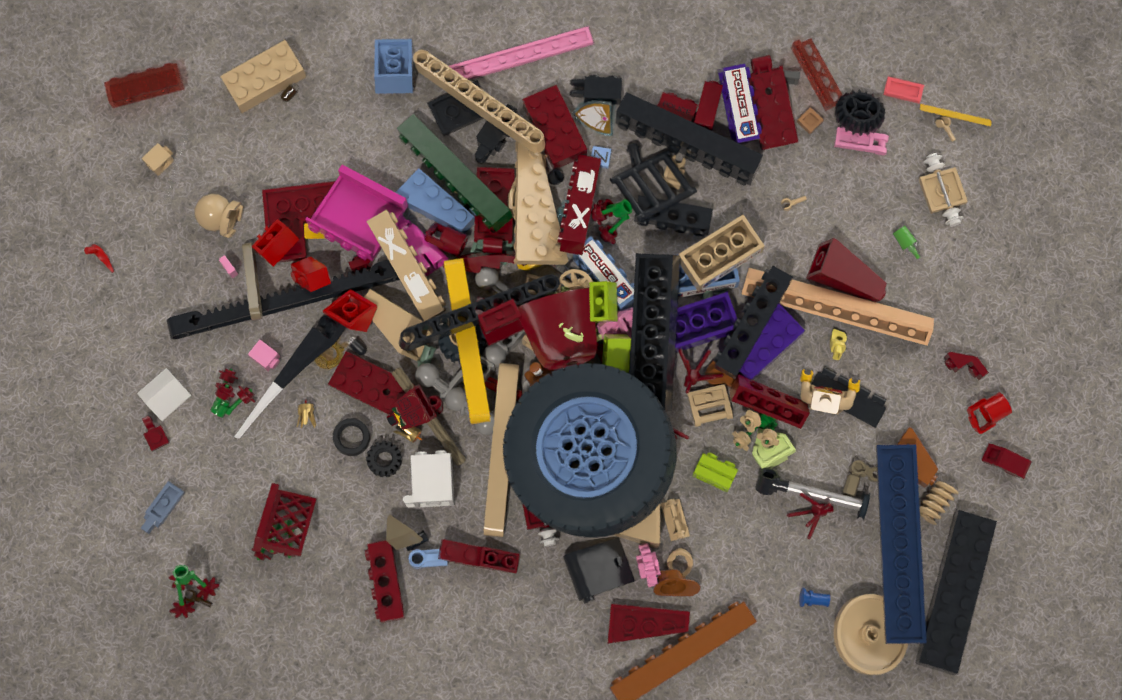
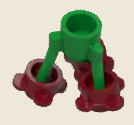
[591,199,632,244]
[210,368,256,418]

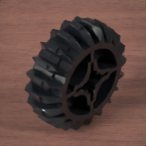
[834,89,886,136]

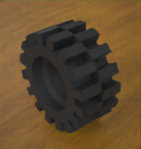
[366,441,402,477]

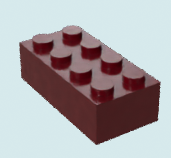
[522,85,587,170]

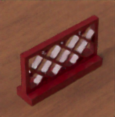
[253,483,317,557]

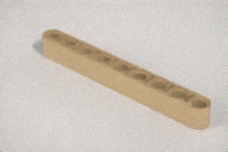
[413,50,545,153]
[484,363,519,537]

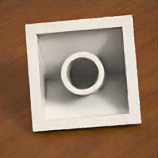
[137,368,191,421]

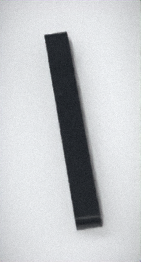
[398,274,560,351]

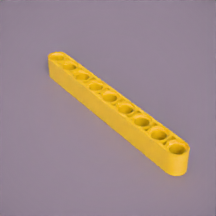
[444,258,490,425]

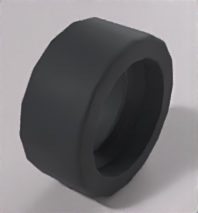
[333,418,370,456]

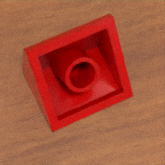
[323,289,377,332]

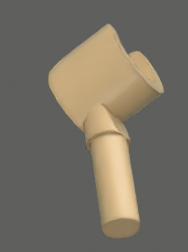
[935,117,956,142]
[781,196,807,211]

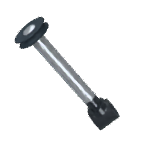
[755,468,870,520]

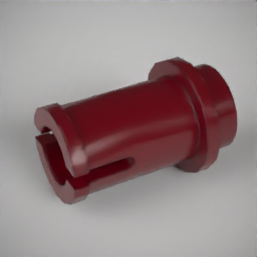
[428,395,443,415]

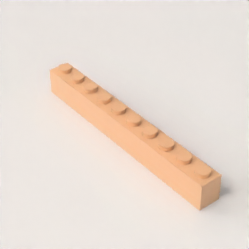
[742,268,934,346]

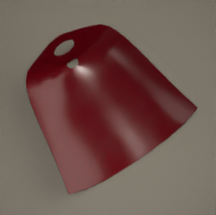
[518,288,597,370]

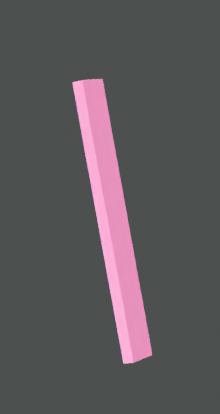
[449,26,594,82]

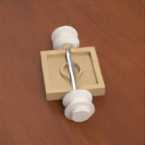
[919,153,968,227]

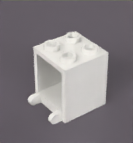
[403,451,455,508]

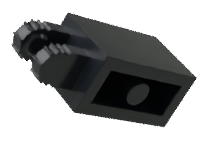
[569,75,622,105]

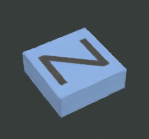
[591,146,611,168]

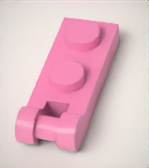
[834,127,889,155]

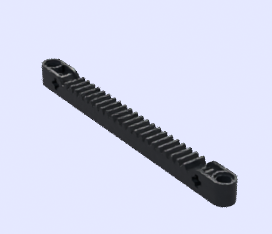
[166,259,400,340]

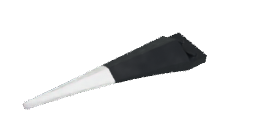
[234,314,347,439]

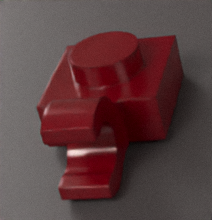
[142,415,170,452]

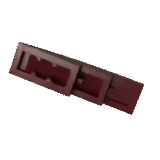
[443,250,515,273]

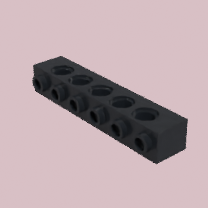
[714,266,793,379]

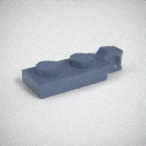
[141,481,185,534]

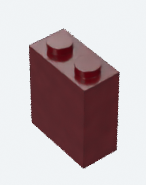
[694,81,723,131]

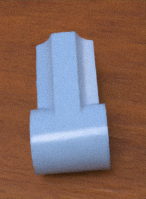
[409,549,448,569]

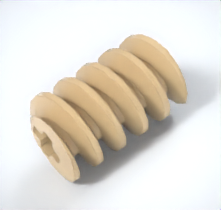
[919,481,959,525]

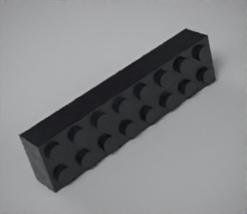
[616,92,763,185]
[630,253,680,412]
[915,510,997,675]

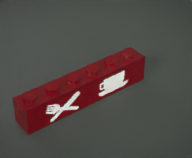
[557,154,601,256]

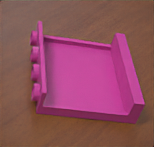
[305,164,408,261]

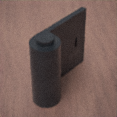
[563,537,635,604]

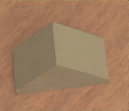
[386,514,423,550]

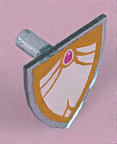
[572,101,613,136]

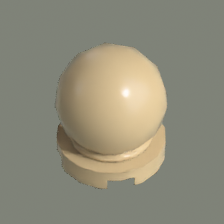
[194,194,243,238]

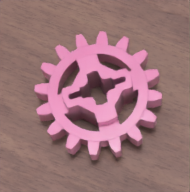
[636,543,660,587]

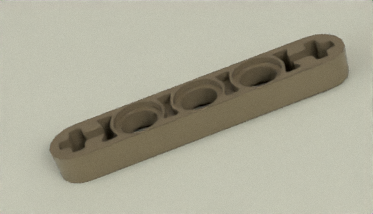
[242,242,263,321]

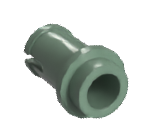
[417,344,436,367]

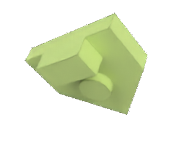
[752,428,796,469]

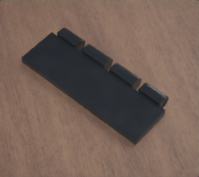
[811,367,887,428]

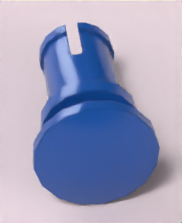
[799,587,830,607]

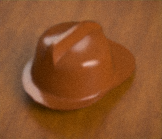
[653,569,700,596]

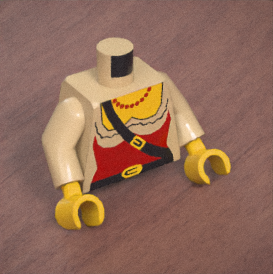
[800,369,860,414]

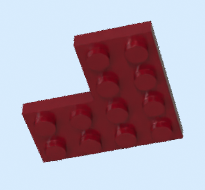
[262,181,335,263]

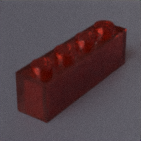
[104,63,185,108]

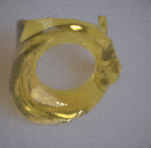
[314,342,345,369]

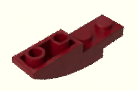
[438,539,520,574]

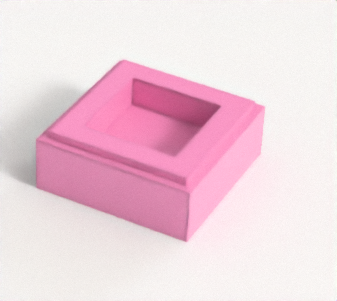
[219,255,238,278]

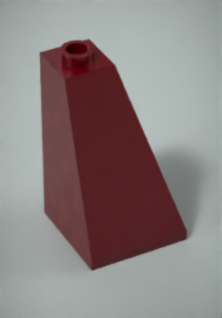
[806,238,887,302]

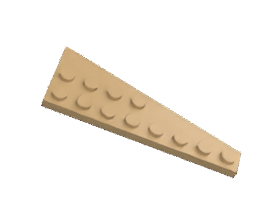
[514,130,568,265]

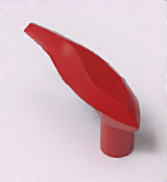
[84,244,114,273]

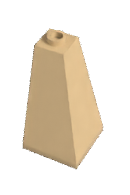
[364,289,431,361]
[614,504,660,548]

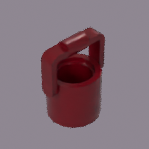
[424,223,469,257]

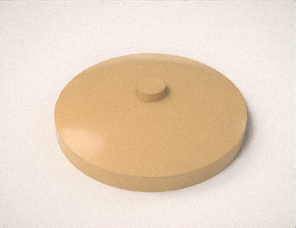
[834,594,908,675]

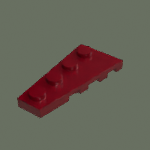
[607,604,690,644]

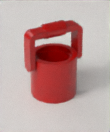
[967,392,1012,434]

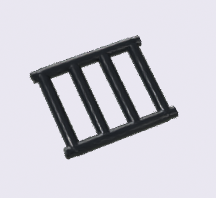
[610,150,697,222]

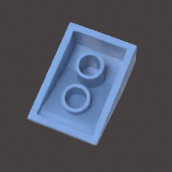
[374,39,413,94]

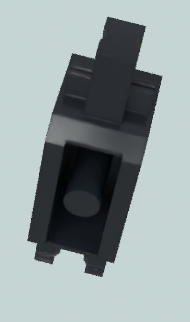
[475,104,518,164]

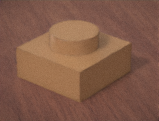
[797,107,824,134]

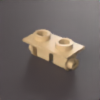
[661,499,690,541]

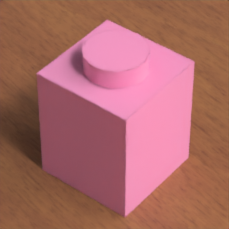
[248,340,280,372]

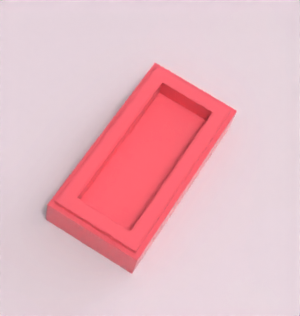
[883,76,924,104]

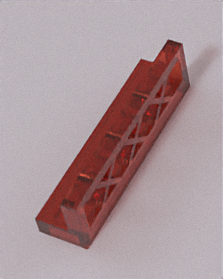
[791,38,843,111]

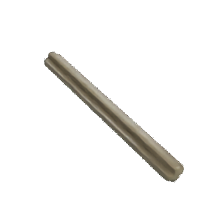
[392,367,466,466]

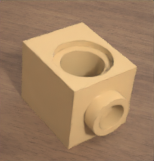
[142,143,174,176]

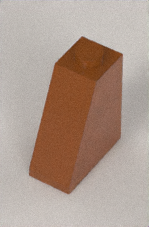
[897,427,938,488]

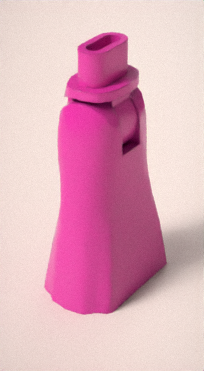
[396,215,448,277]

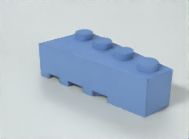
[395,168,475,233]

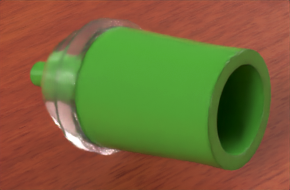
[893,226,920,259]

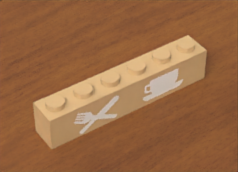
[366,210,446,321]

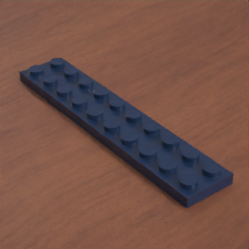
[876,444,927,644]

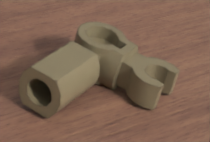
[842,460,877,498]

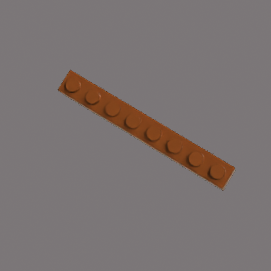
[609,601,757,700]

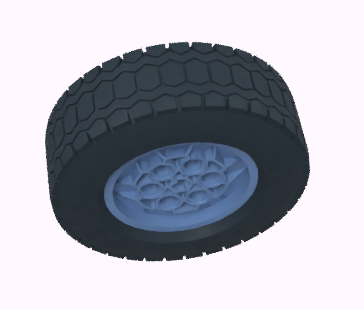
[503,363,677,538]

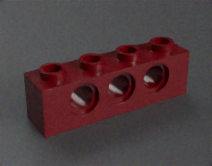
[730,375,810,429]
[365,540,405,623]

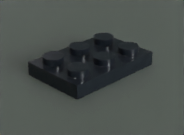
[427,80,493,137]

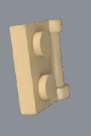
[687,384,733,427]

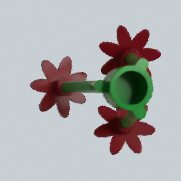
[168,565,220,618]

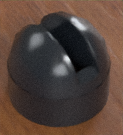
[547,169,564,185]

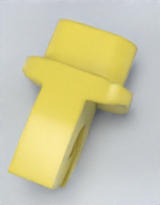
[830,329,847,360]

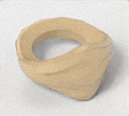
[667,548,693,576]

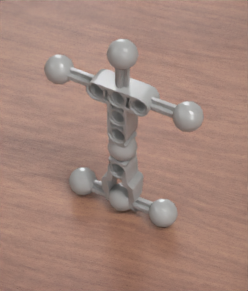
[415,267,566,435]

